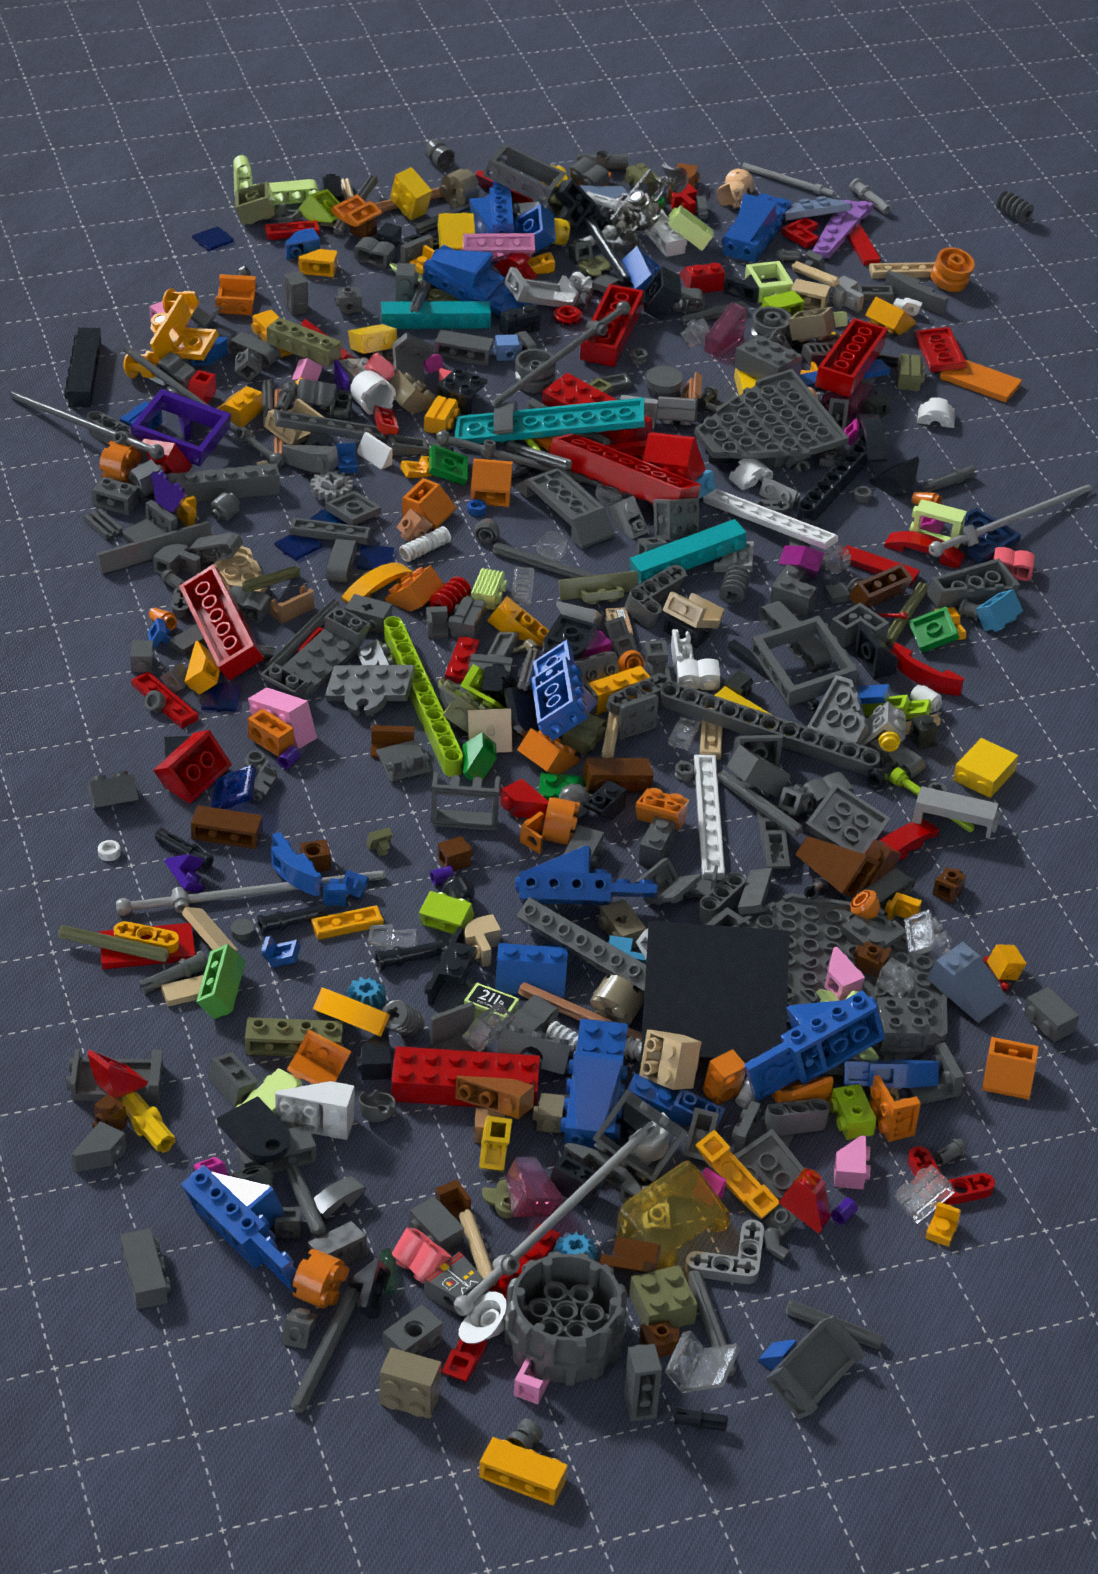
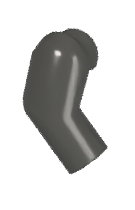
[763,1228,791,1262]

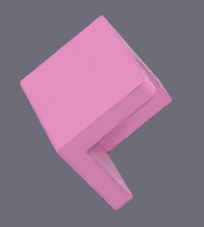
[292,358,323,381]
[514,1358,549,1404]

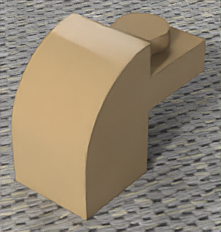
[464,914,501,967]

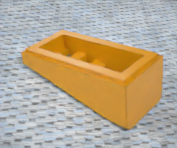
[527,252,555,274]

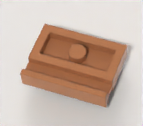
[681,372,702,399]

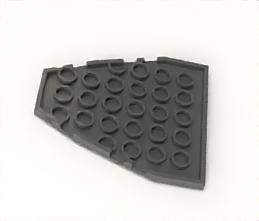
[694,369,849,459]

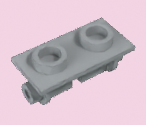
[759,477,801,509]

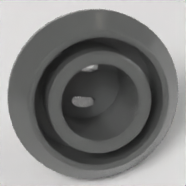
[473,518,500,544]

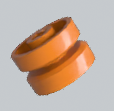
[931,247,975,292]

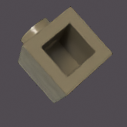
[533,1093,565,1133]

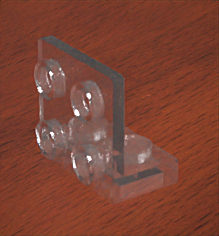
[904,910,952,958]
[665,1331,740,1393]

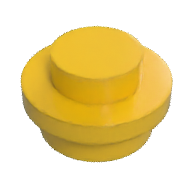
[879,732,900,752]

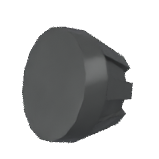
[646,366,683,400]

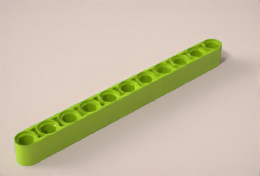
[384,616,463,777]

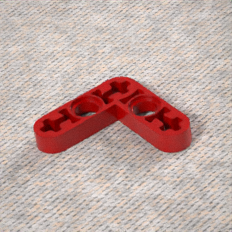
[908,1146,995,1207]

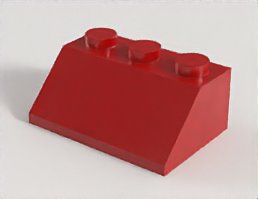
[643,432,706,481]
[153,730,232,803]

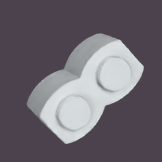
[676,659,720,690]

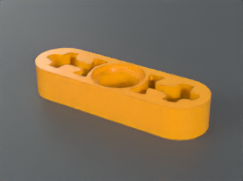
[114,921,179,953]

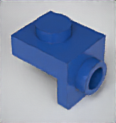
[262,936,301,968]

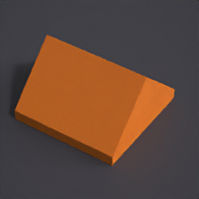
[771,1076,834,1103]

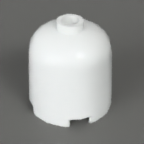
[351,370,396,415]

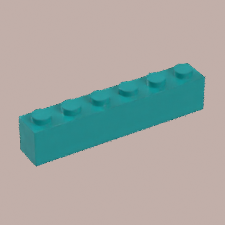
[381,301,491,329]
[630,519,747,585]

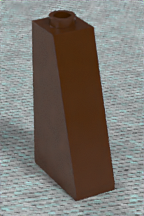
[795,836,880,898]

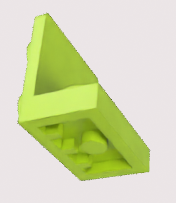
[460,664,507,709]

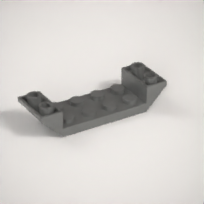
[516,468,615,549]
[261,606,371,699]

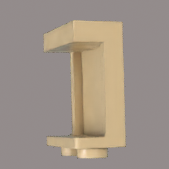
[264,398,325,445]
[663,592,725,628]

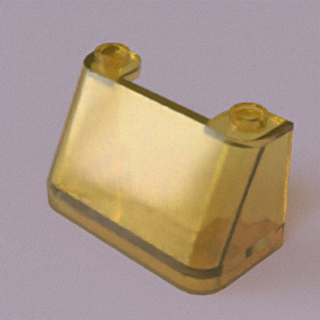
[616,1160,731,1270]

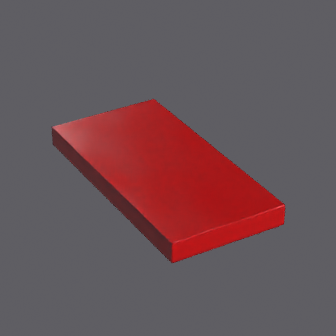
[915,327,966,373]
[99,923,195,969]

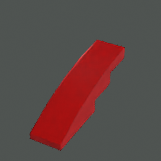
[865,818,940,860]

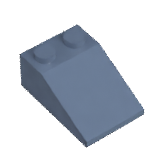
[927,942,1007,1023]

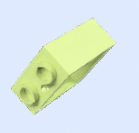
[668,205,714,251]
[745,261,794,303]
[909,499,967,549]

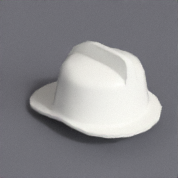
[459,1292,507,1344]

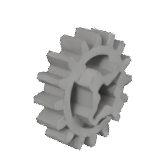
[311,470,353,502]

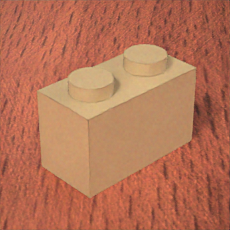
[791,279,831,310]

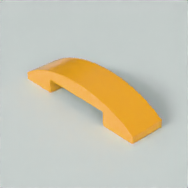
[341,563,413,604]
[313,988,390,1037]
[695,1130,779,1219]

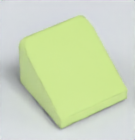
[833,311,848,327]

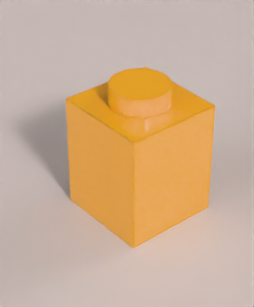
[987,944,1027,980]

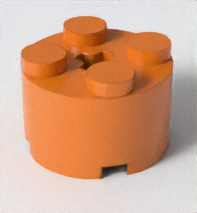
[99,441,142,483]
[542,797,580,845]
[293,1249,349,1309]

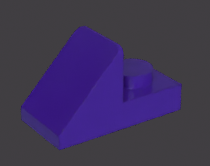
[164,854,205,893]

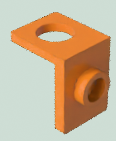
[520,812,544,854]

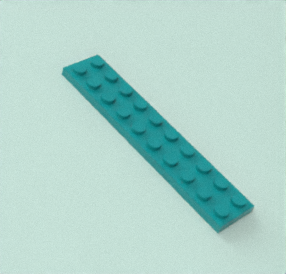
[455,398,645,444]

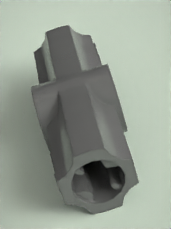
[577,150,629,171]

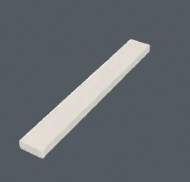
[703,489,838,550]
[694,755,725,880]

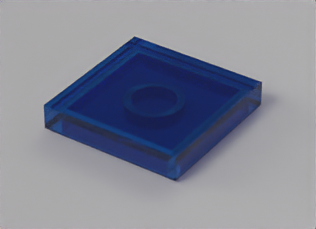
[211,765,257,810]

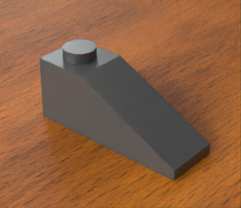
[282,444,339,473]

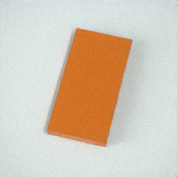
[940,359,1022,403]

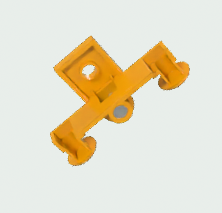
[123,288,219,379]

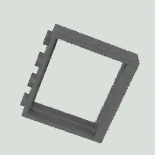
[483,143,566,206]
[752,616,858,706]

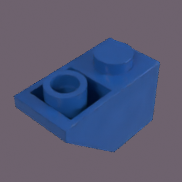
[285,228,320,260]
[191,337,228,366]

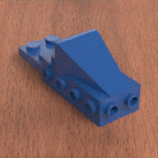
[469,180,514,234]
[722,193,792,263]
[423,244,533,316]
[531,640,597,741]
[515,846,658,905]
[744,990,885,1102]
[560,1019,628,1149]
[181,1165,297,1292]

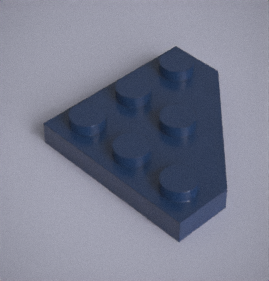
[964,508,1021,563]

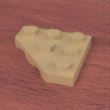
[214,546,268,593]

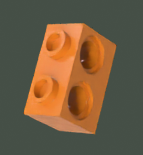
[248,708,294,757]
[703,1049,746,1105]

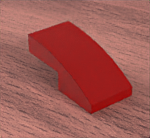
[442,1338,488,1383]

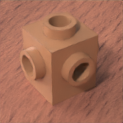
[396,508,432,542]

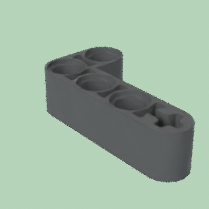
[624,565,686,628]

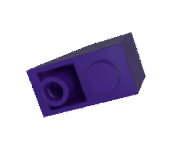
[151,470,188,515]

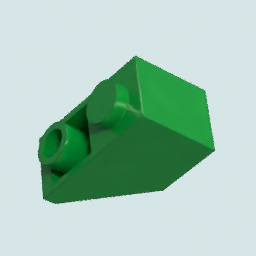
[463,732,497,781]

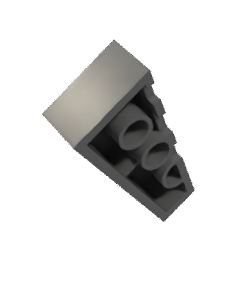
[927,558,1020,608]

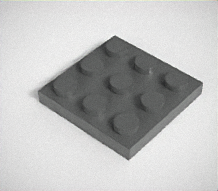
[803,783,891,854]

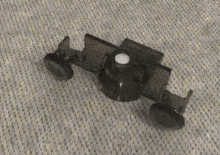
[607,165,688,256]

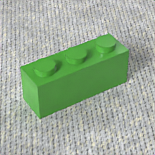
[196,944,246,1019]

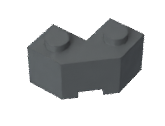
[128,459,165,499]

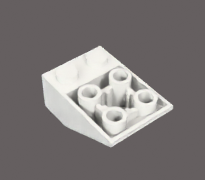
[275,1081,354,1140]

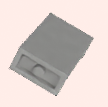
[504,267,579,307]
[912,786,1001,839]

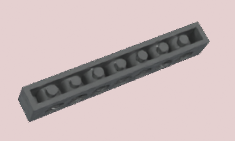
[516,897,646,995]

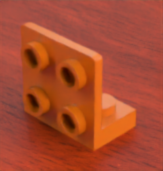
[869,1075,921,1142]

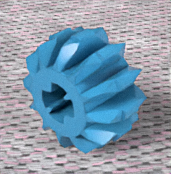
[347,977,386,1010]
[554,1230,597,1260]

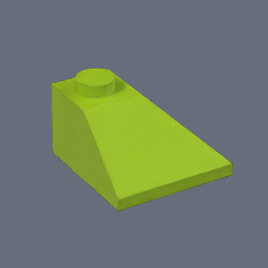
[298,189,340,223]

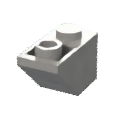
[607,496,649,539]

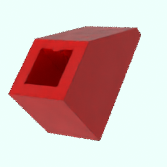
[188,370,216,404]

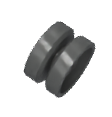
[750,307,792,343]
[515,349,556,394]

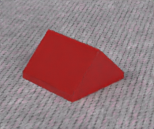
[87,1049,148,1099]

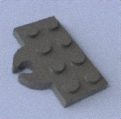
[325,665,416,716]

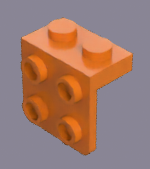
[287,1030,351,1084]

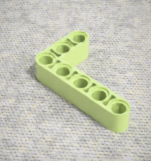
[233,155,320,204]

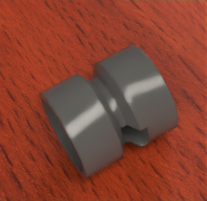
[424,139,455,169]

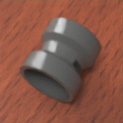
[506,1418,543,1450]

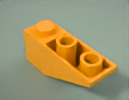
[487,596,549,647]
[185,641,220,695]

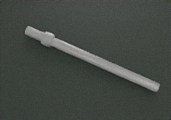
[742,163,835,197]

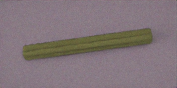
[885,582,928,645]
[58,925,169,962]

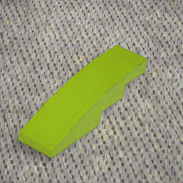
[862,695,932,720]

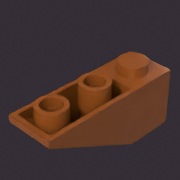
[455,1076,534,1119]

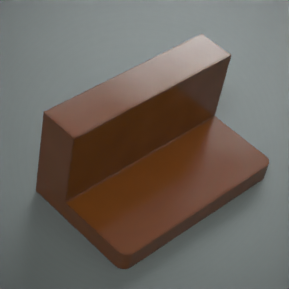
[371,725,415,759]
[600,1238,661,1273]

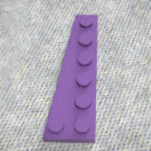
[812,200,873,259]

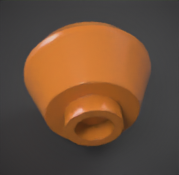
[618,650,645,672]
[851,890,880,919]

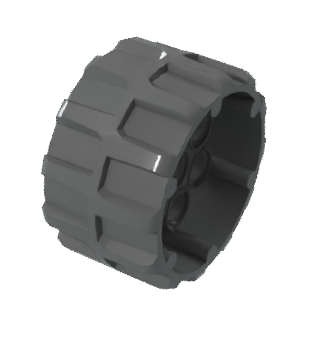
[504,1251,627,1386]

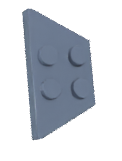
[785,196,851,220]

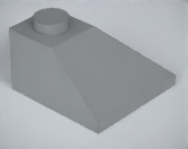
[556,601,603,625]

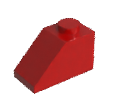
[500,779,548,820]

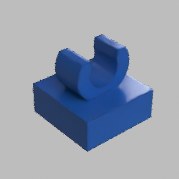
[148,617,172,648]
[342,870,370,899]
[323,879,346,906]

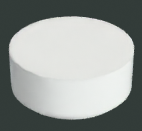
[98,840,121,861]

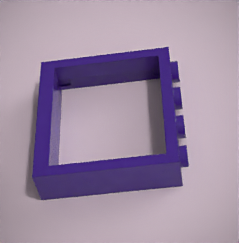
[131,389,231,467]

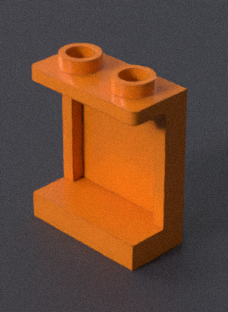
[215,274,256,315]

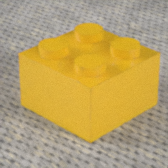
[390,167,432,221]

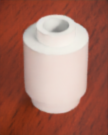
[910,685,942,713]

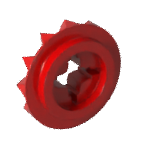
[553,305,582,325]

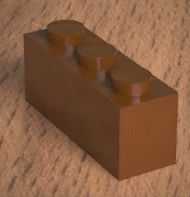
[849,563,913,608]
[582,758,654,791]
[191,805,263,849]

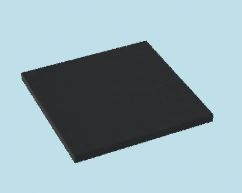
[641,920,790,1063]

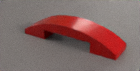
[884,531,965,569]
[892,643,964,696]

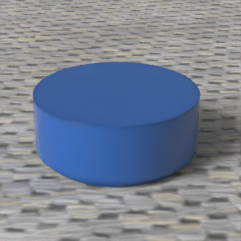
[467,499,486,517]

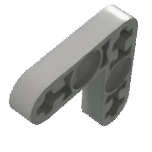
[685,1220,764,1284]

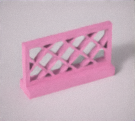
[462,233,535,261]

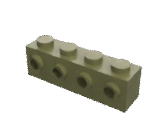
[267,317,341,367]
[245,1017,343,1057]

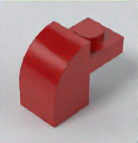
[671,183,697,216]
[494,253,538,280]

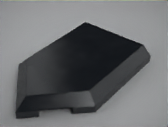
[504,687,540,738]

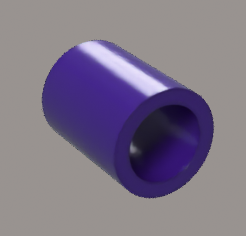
[277,746,301,769]
[430,866,454,886]
[831,1198,858,1225]

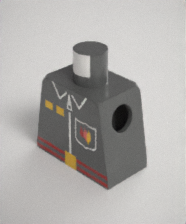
[424,1252,483,1313]

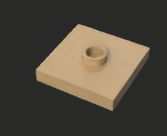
[467,709,512,753]

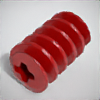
[429,577,472,616]

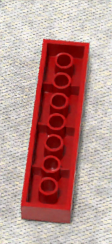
[550,433,701,506]

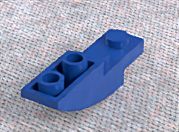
[271,832,322,896]
[843,1060,939,1088]
[627,1073,725,1126]

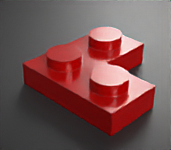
[781,217,819,249]

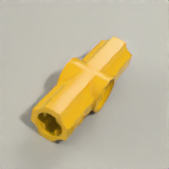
[119,1092,175,1153]

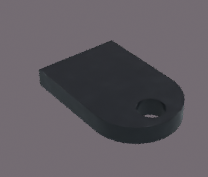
[543,614,599,660]
[217,1096,291,1162]

